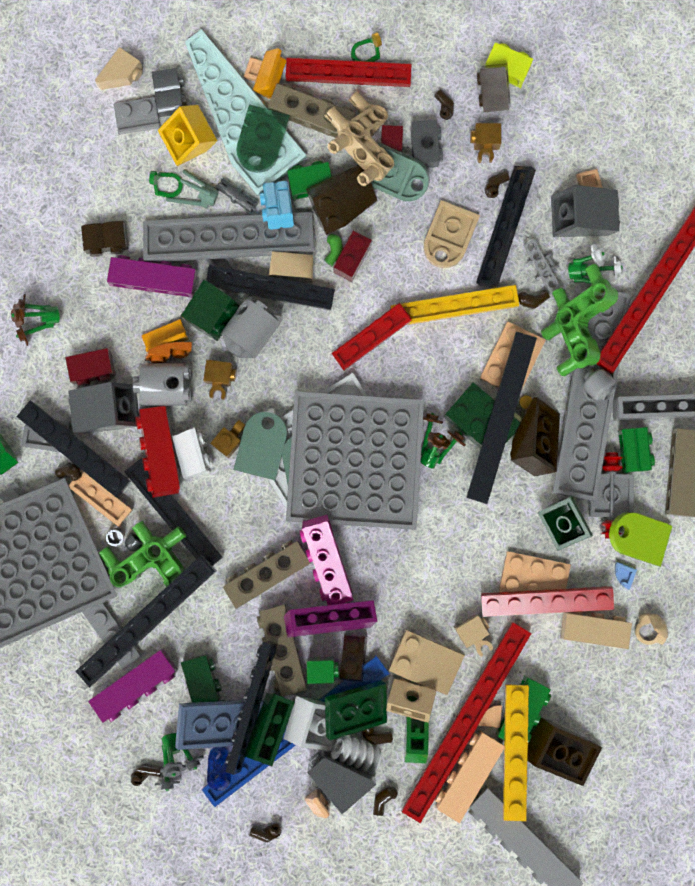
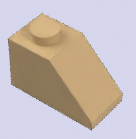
[95,47,143,90]

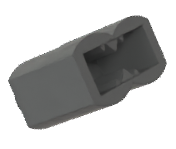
[152,68,187,117]

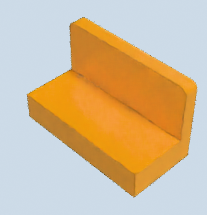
[253,48,286,99]
[141,319,189,352]

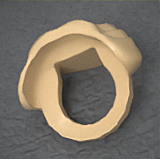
[635,613,669,645]

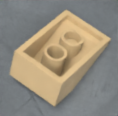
[388,629,465,695]

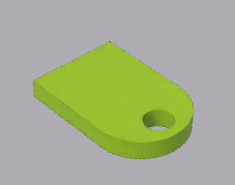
[609,512,672,567]

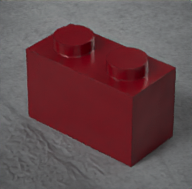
[333,230,372,282]
[65,348,116,387]

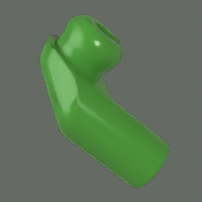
[324,234,343,267]

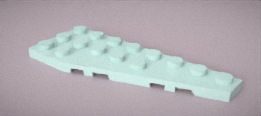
[185,29,307,196]

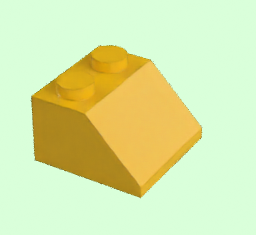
[158,105,217,166]

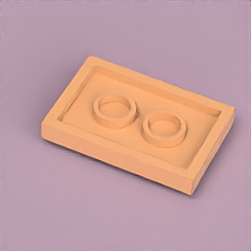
[479,322,546,388]
[499,551,571,592]

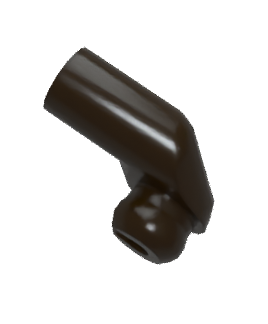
[434,89,454,120]
[361,727,393,745]

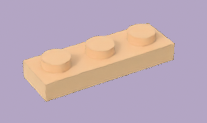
[69,470,133,527]

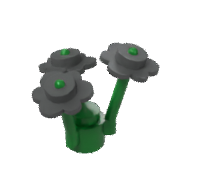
[155,733,204,791]

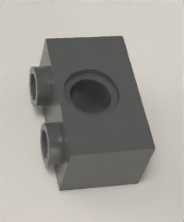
[410,120,443,168]

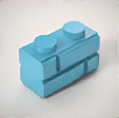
[260,181,294,230]

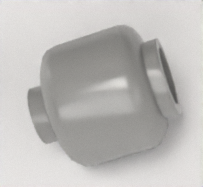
[583,369,616,401]

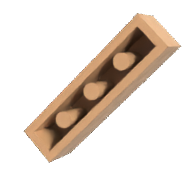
[435,730,504,823]

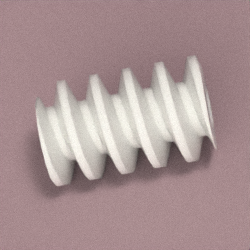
[331,735,381,774]

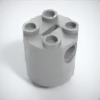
[220,296,282,359]
[133,362,192,406]

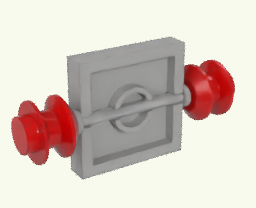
[589,452,634,539]

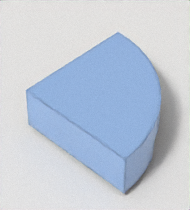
[615,562,637,590]

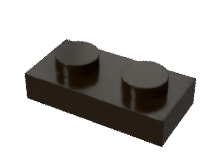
[340,635,367,682]

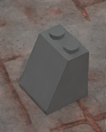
[551,185,620,237]
[68,382,139,434]
[307,751,376,814]

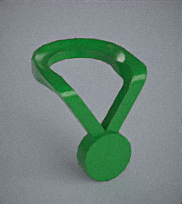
[149,170,183,198]

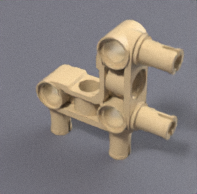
[325,91,394,186]

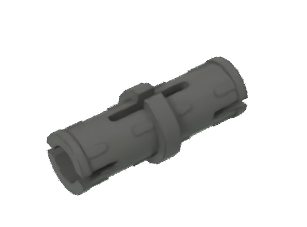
[216,178,258,214]

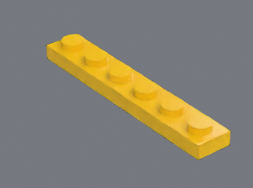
[390,285,520,325]
[503,684,529,821]

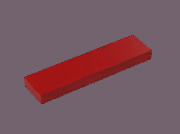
[331,303,413,371]

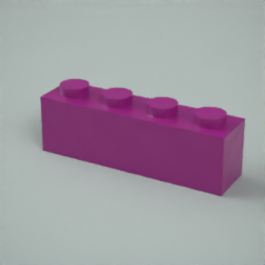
[107,255,198,298]
[284,600,378,638]
[88,649,178,723]

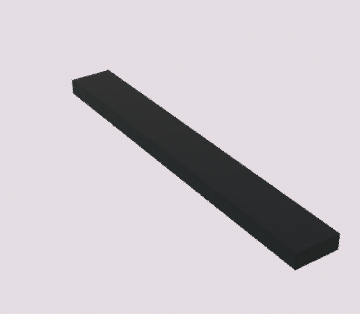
[466,332,537,504]
[75,555,217,688]

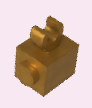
[470,123,501,163]
[203,360,236,400]
[210,420,245,459]

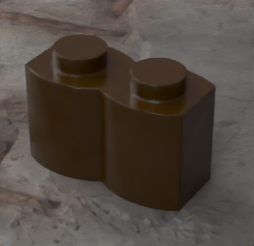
[81,221,129,257]

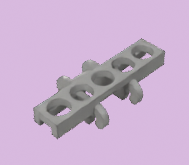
[523,239,560,294]

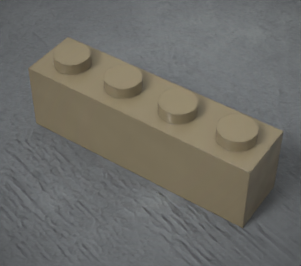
[665,428,695,517]

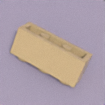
[560,611,632,649]

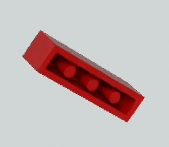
[135,406,180,497]

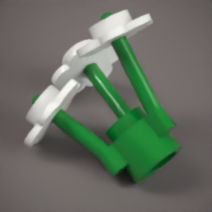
[568,244,623,295]

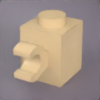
[454,615,493,657]

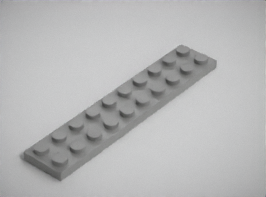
[552,286,631,502]

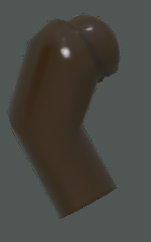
[485,171,510,198]
[518,290,550,309]
[55,462,82,481]
[131,764,162,786]
[373,786,398,816]
[249,823,282,843]

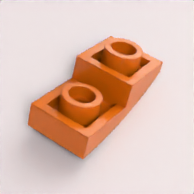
[145,342,192,363]

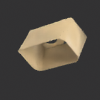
[269,251,313,283]

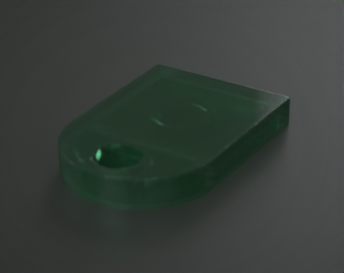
[236,104,290,173]

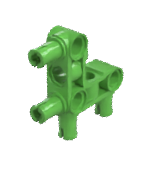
[541,264,618,377]
[98,521,186,587]

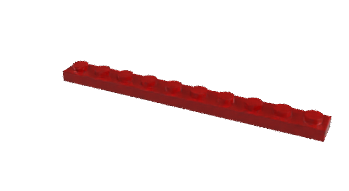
[597,206,695,374]
[401,622,532,824]

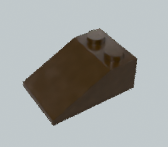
[306,165,377,235]
[510,397,560,476]
[527,717,602,786]

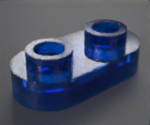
[207,747,231,791]

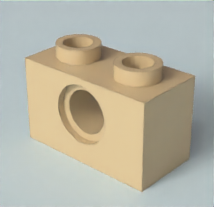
[386,679,437,723]

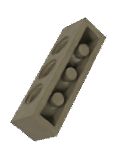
[268,84,356,138]
[223,540,311,609]
[257,604,307,697]

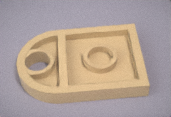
[424,200,480,268]

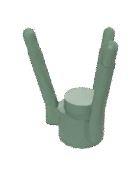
[166,170,219,209]

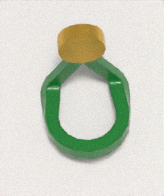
[351,32,382,62]

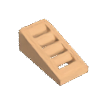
[305,789,330,819]

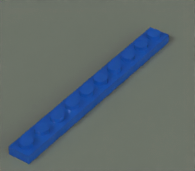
[202,655,390,808]

